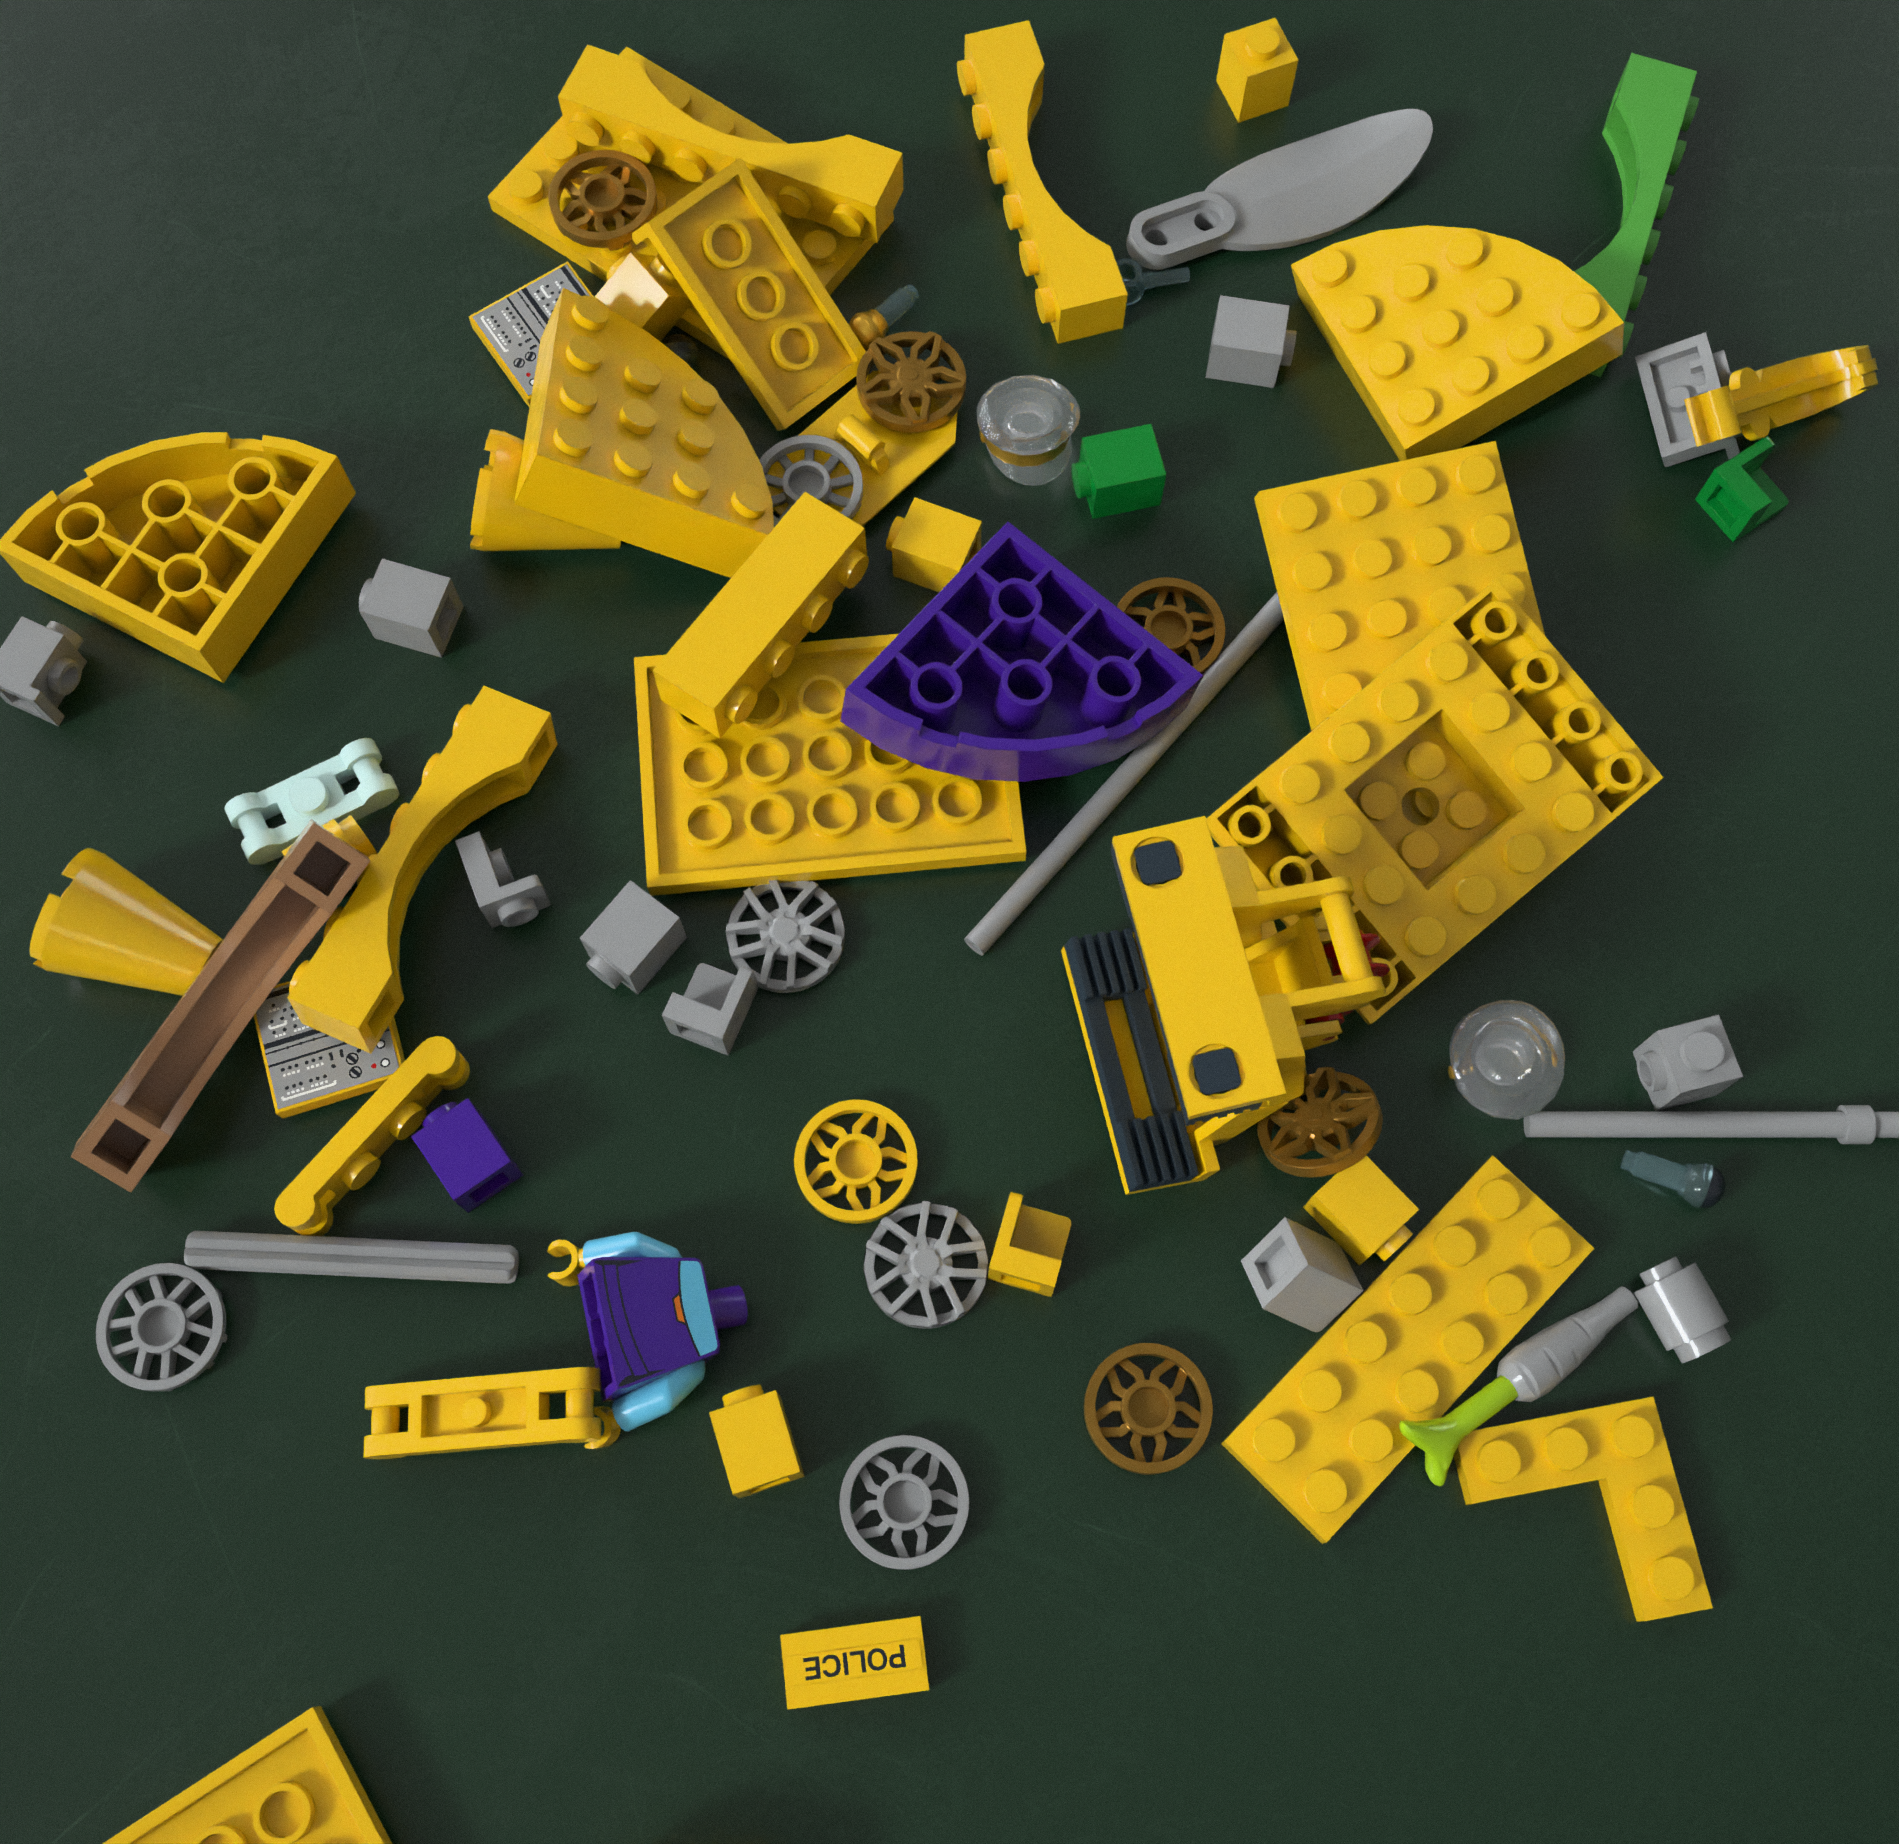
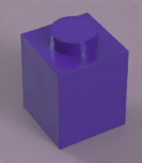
[411,1098,523,1213]

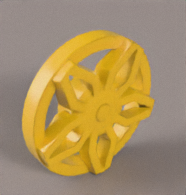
[794,1099,918,1224]

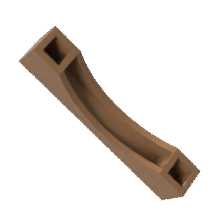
[71,819,371,1192]

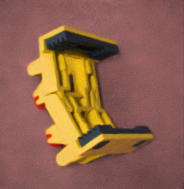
[1061,816,1390,1195]

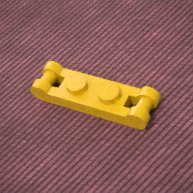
[274,1036,470,1236]
[363,1367,601,1459]

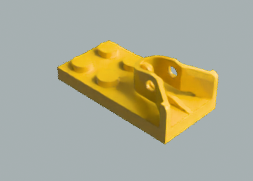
[632,157,866,431]

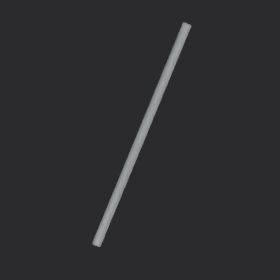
[964,592,1284,956]

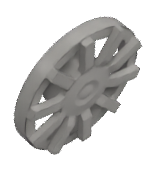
[759,435,863,527]

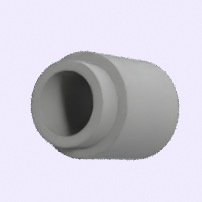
[1634,1256,1732,1363]

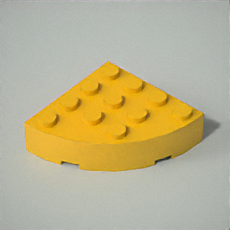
[1291,225,1624,461]
[514,288,774,578]
[0,432,356,683]

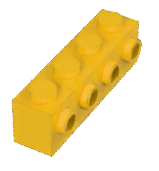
[653,492,869,739]

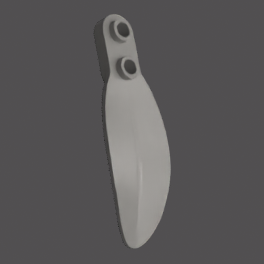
[1126,109,1433,270]

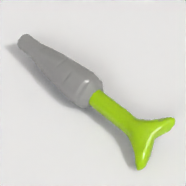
[1399,1286,1638,1487]

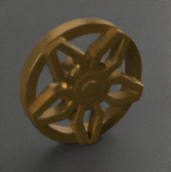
[548,150,658,251]
[856,331,966,433]
[1117,577,1225,674]
[1257,1067,1383,1178]
[1084,1343,1213,1475]

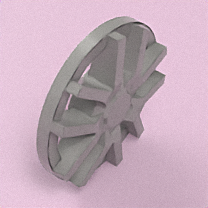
[726,880,845,993]
[864,1201,988,1329]
[96,1263,228,1392]

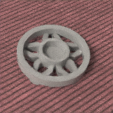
[839,1435,969,1570]

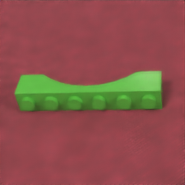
[1574,53,1699,377]

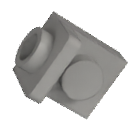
[455,832,551,928]

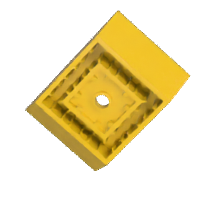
[1206,579,1664,1025]

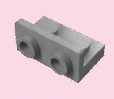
[1635,332,1744,467]

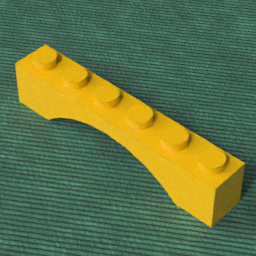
[957,20,1128,344]
[558,44,904,243]
[287,686,558,1054]

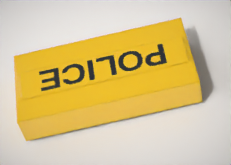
[780,1616,930,1710]

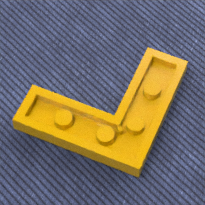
[1454,1397,1713,1622]

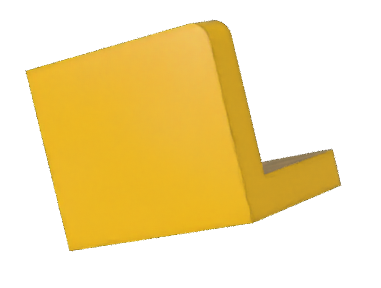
[988,1192,1071,1297]

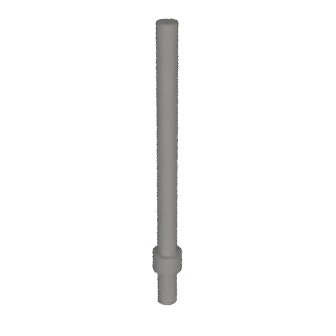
[1524,1105,1899,1144]

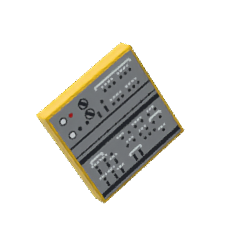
[469,261,594,408]
[254,981,405,1119]

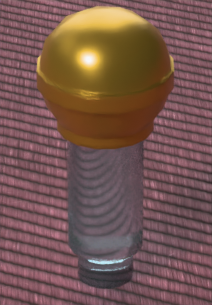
[848,284,919,351]

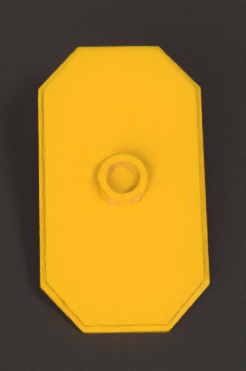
[767,370,957,526]

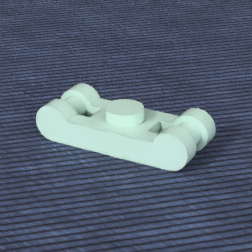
[224,738,399,865]

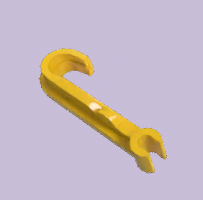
[1684,345,1878,447]

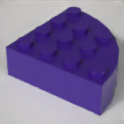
[840,522,1204,782]

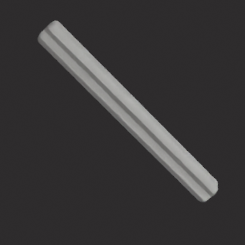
[184,1231,519,1284]

